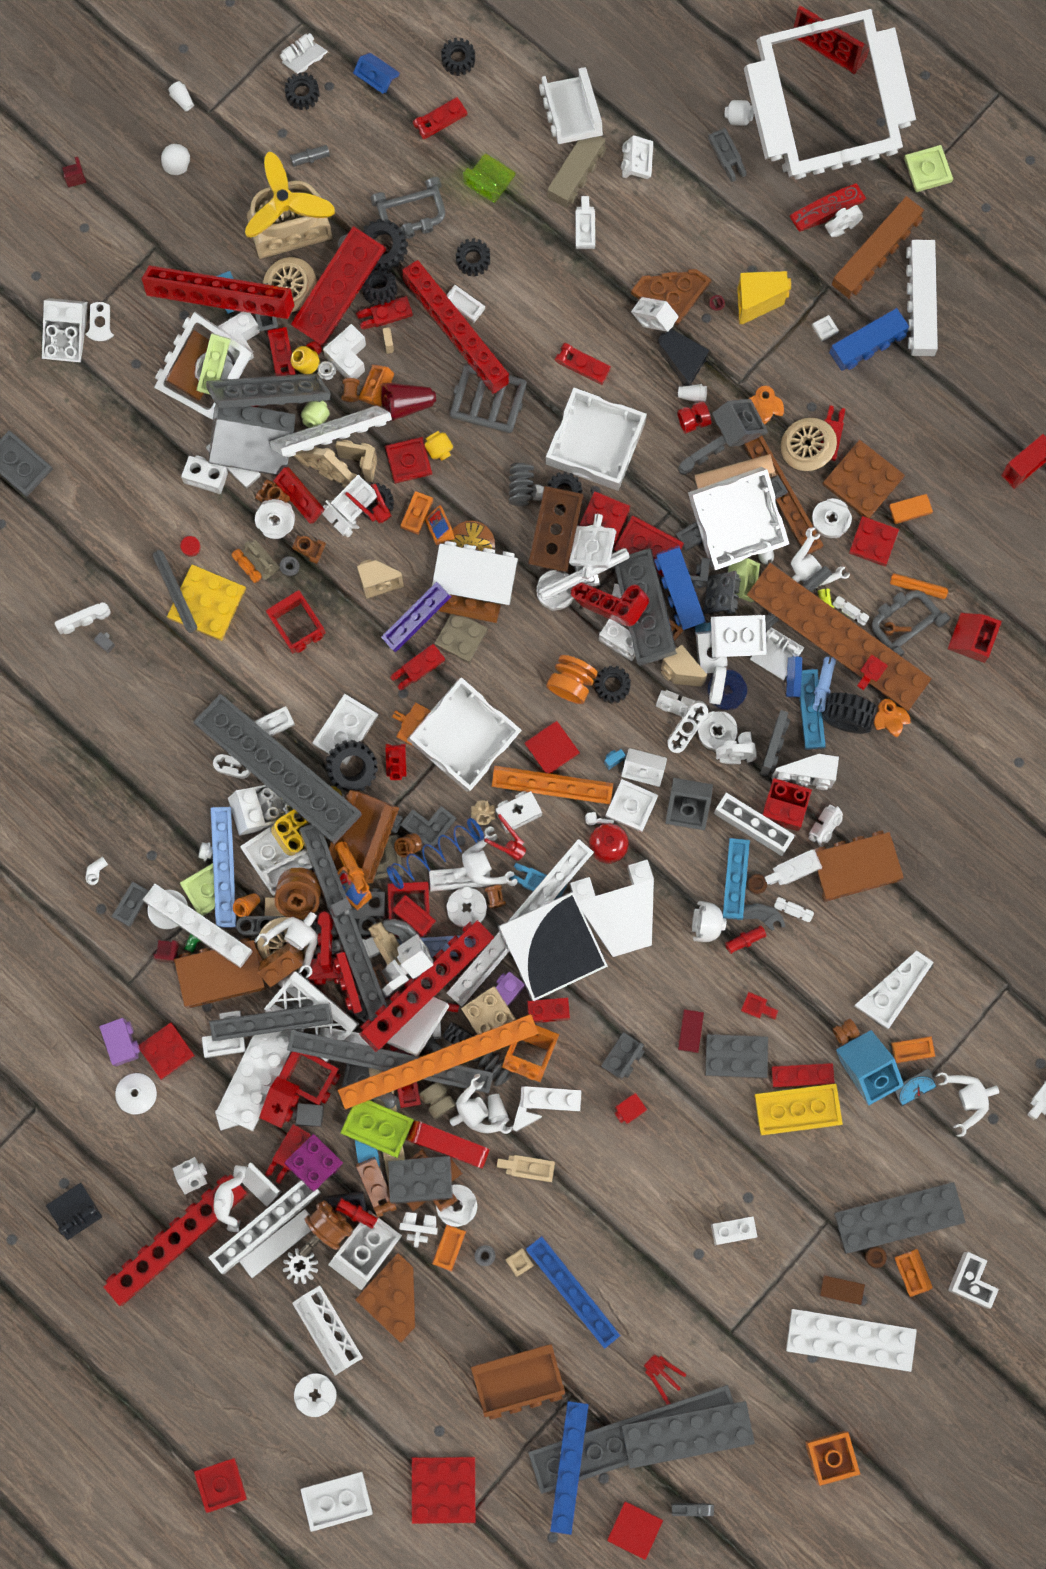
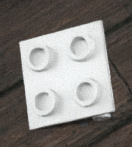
[280,33,328,74]
[750,627,804,680]

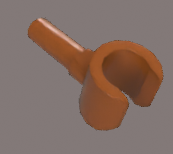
[884,622,912,636]

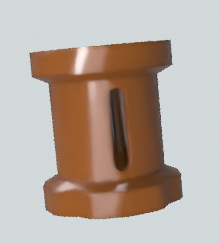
[341,378,360,402]
[485,885,506,909]

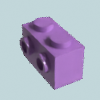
[496,972,525,1007]
[99,1018,140,1066]

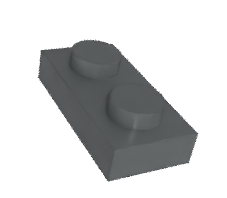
[112,882,149,927]

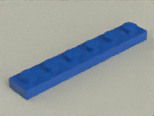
[526,1236,621,1349]
[550,1401,589,1535]

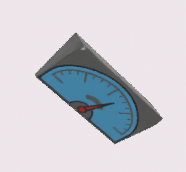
[893,1068,937,1107]

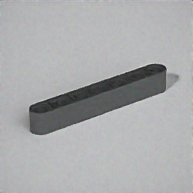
[236,916,376,937]

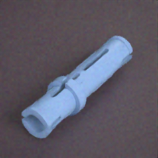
[813,657,836,712]

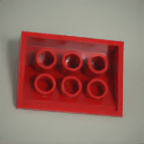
[793,6,869,74]

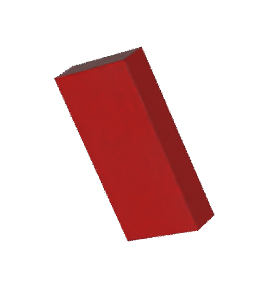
[392,895,436,937]

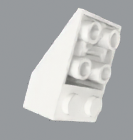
[42,298,87,362]
[772,754,839,790]
[228,785,302,836]

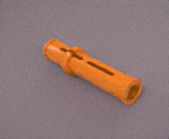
[335,842,369,894]

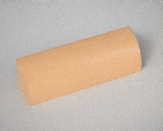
[695,454,776,489]

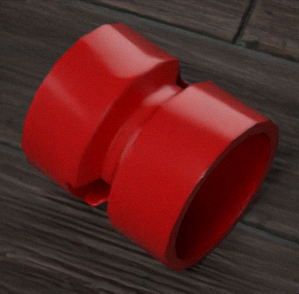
[677,401,712,434]

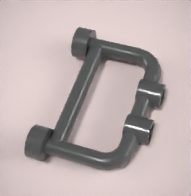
[370,177,445,239]
[872,590,951,657]

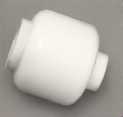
[725,100,754,126]

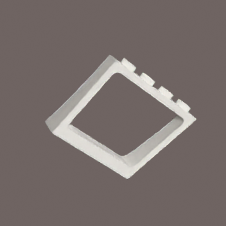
[154,312,254,420]

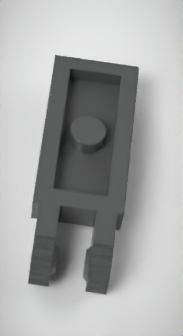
[708,128,747,182]
[678,436,726,475]

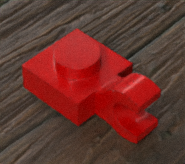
[857,654,888,690]
[741,992,778,1020]

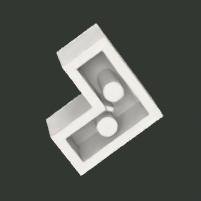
[218,312,260,363]
[323,324,366,379]
[948,1252,999,1309]

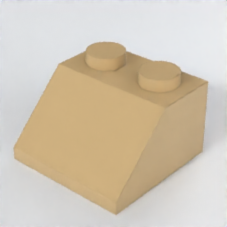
[357,560,404,599]
[661,645,707,687]

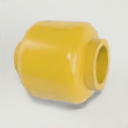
[291,346,320,374]
[424,431,453,461]

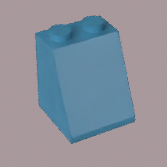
[836,1030,904,1105]

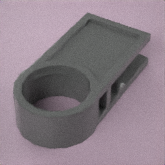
[671,1503,714,1516]

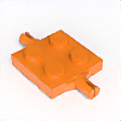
[392,702,431,749]

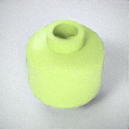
[301,401,330,428]

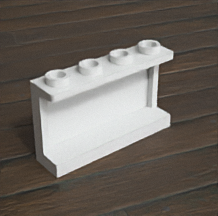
[539,67,603,144]
[432,541,518,605]

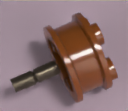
[299,1201,353,1257]

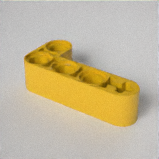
[271,786,342,856]

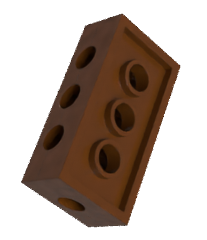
[528,486,584,573]

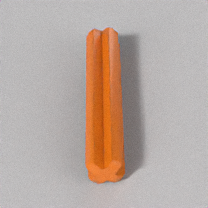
[890,573,948,599]

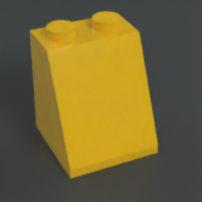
[737,271,791,324]

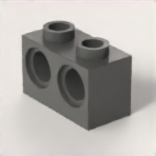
[351,889,386,919]

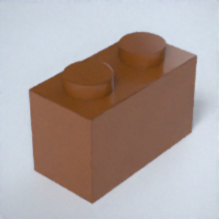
[258,943,304,988]

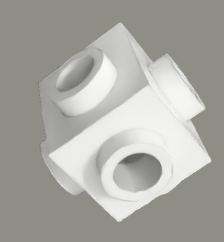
[173,1157,208,1194]

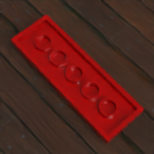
[291,226,386,346]

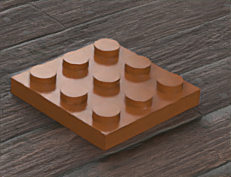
[822,440,905,519]

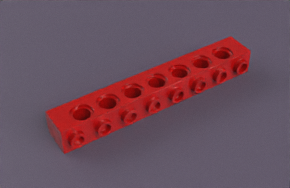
[402,260,509,394]
[141,265,295,319]
[359,920,495,1052]
[103,1174,249,1306]

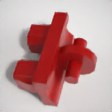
[385,744,407,780]

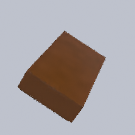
[819,1275,865,1305]

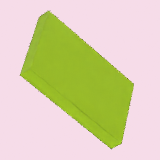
[340,1100,414,1158]

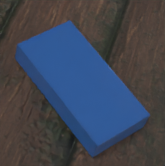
[786,657,802,698]

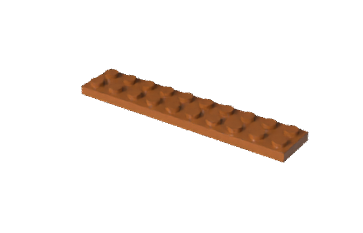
[746,563,932,711]

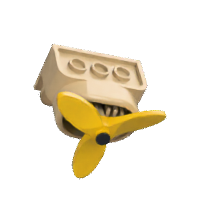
[245,152,335,259]

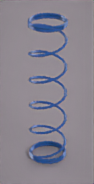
[387,818,484,889]

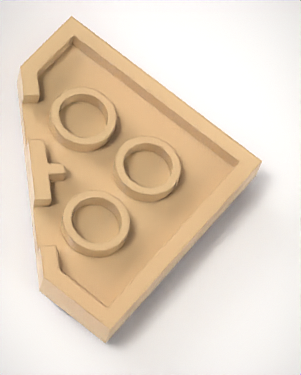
[294,447,357,488]

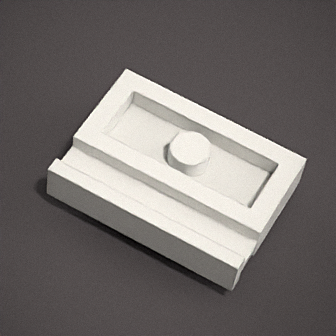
[331,475,377,523]

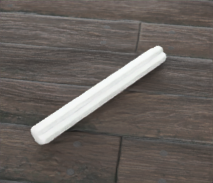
[539,548,630,601]

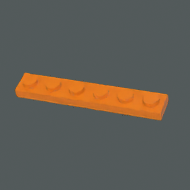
[492,766,613,804]

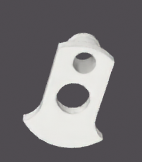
[86,302,114,341]

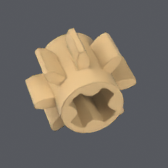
[471,801,495,825]

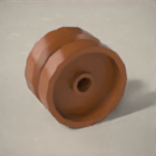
[274,867,321,920]

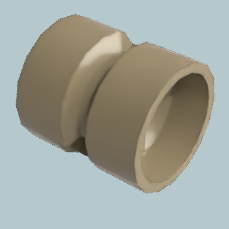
[419,1082,456,1119]

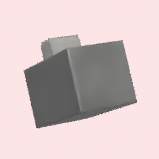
[93,632,115,653]
[329,898,352,918]

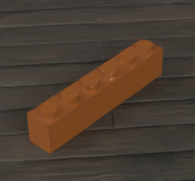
[832,196,924,299]

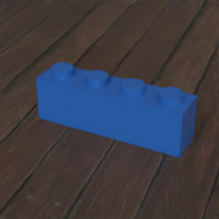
[829,308,909,371]
[654,546,706,630]

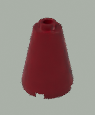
[381,382,436,422]

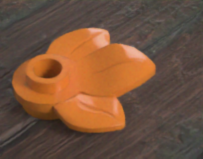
[749,386,784,424]
[874,699,911,737]

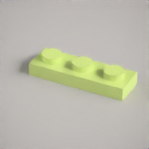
[197,333,231,394]

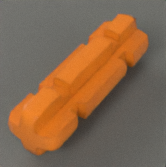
[232,549,262,583]

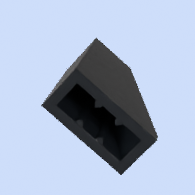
[658,329,709,386]

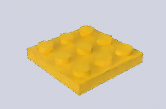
[167,565,246,641]

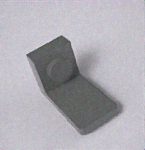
[690,558,710,588]

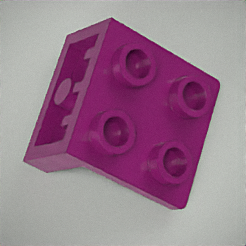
[285,1134,343,1192]

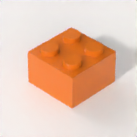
[805,1431,860,1486]

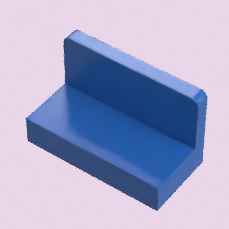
[353,53,400,94]

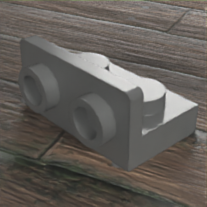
[601,1032,645,1080]

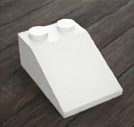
[329,1211,402,1290]

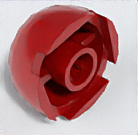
[589,823,629,864]

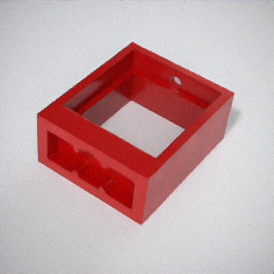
[1001,434,1046,489]
[265,590,326,654]
[388,882,431,938]
[278,1052,341,1105]

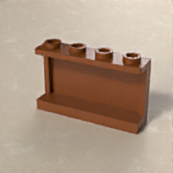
[329,790,400,883]
[814,831,904,902]
[174,938,266,1009]
[471,1343,566,1420]

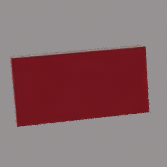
[678,1009,704,1053]

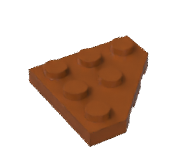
[631,269,712,326]
[355,1253,415,1343]

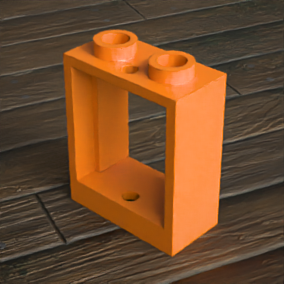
[502,1025,559,1082]

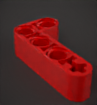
[571,583,649,627]
[406,1121,490,1169]

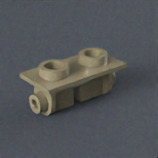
[241,540,280,581]

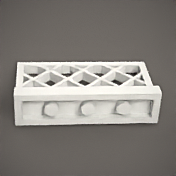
[264,971,359,1062]

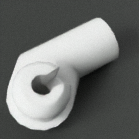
[86,856,108,885]

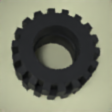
[363,219,408,271]
[823,692,877,734]
[325,740,378,792]

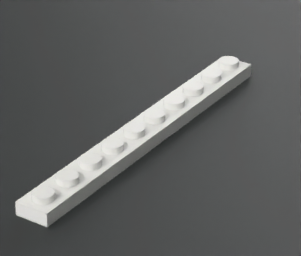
[447,839,594,1006]

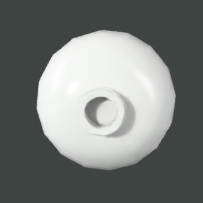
[692,901,726,942]

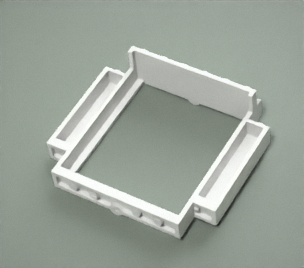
[744,9,916,180]

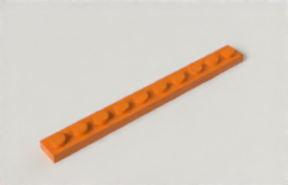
[338,1014,539,1109]

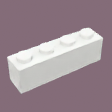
[714,793,795,856]

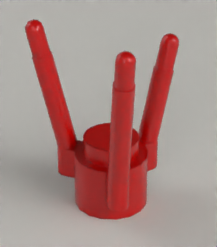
[345,484,392,524]
[484,814,526,861]
[644,1354,686,1405]

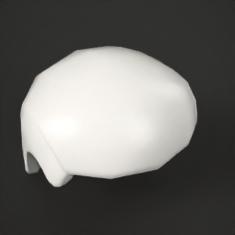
[161,144,190,175]

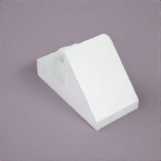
[512,1100,542,1132]

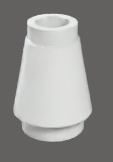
[168,81,194,111]
[678,384,707,403]
[488,1094,508,1125]

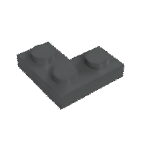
[400,806,457,850]

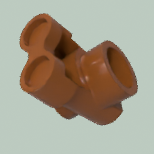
[255,480,290,503]
[292,535,326,564]

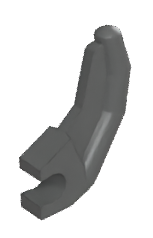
[743,903,786,931]
[383,919,420,944]

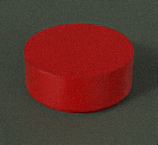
[180,536,201,557]

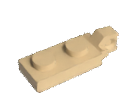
[368,922,401,965]
[496,1155,555,1183]

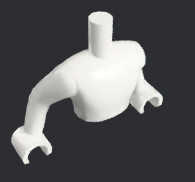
[791,527,850,586]
[453,826,518,886]
[255,912,318,978]
[936,1073,999,1137]
[450,1074,513,1134]
[214,1165,247,1233]

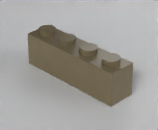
[547,136,607,208]

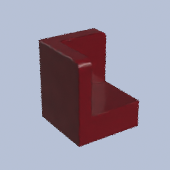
[62,157,86,188]
[153,940,179,963]

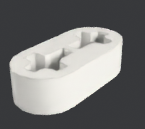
[709,666,726,705]
[213,754,251,779]

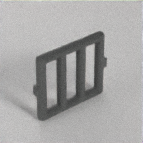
[450,365,527,433]

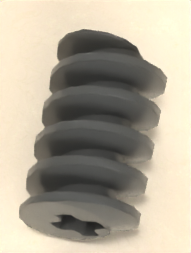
[509,463,534,506]
[472,1051,515,1087]

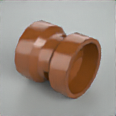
[394,833,422,858]
[832,1018,860,1046]

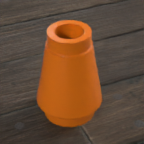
[233,893,260,917]

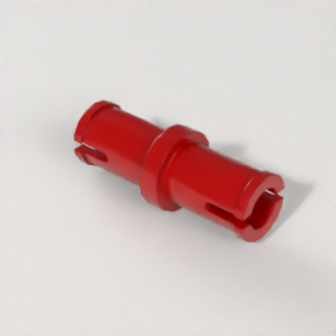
[725,925,767,954]
[335,1198,378,1229]

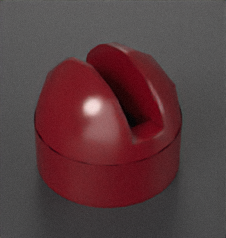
[709,295,725,311]

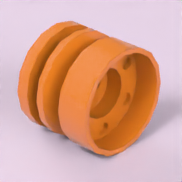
[546,655,598,704]

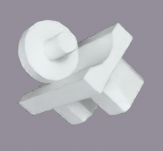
[399,1212,438,1248]

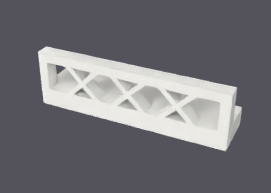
[292,1286,363,1375]

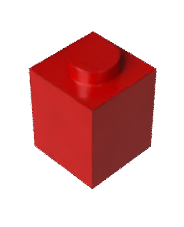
[614,1093,647,1125]

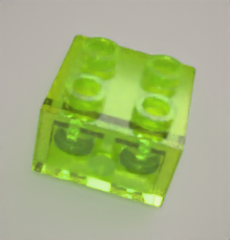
[463,153,516,203]

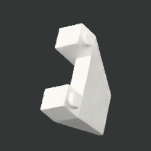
[570,860,654,957]

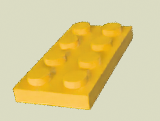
[755,1084,843,1136]

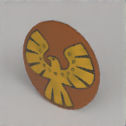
[450,521,495,552]

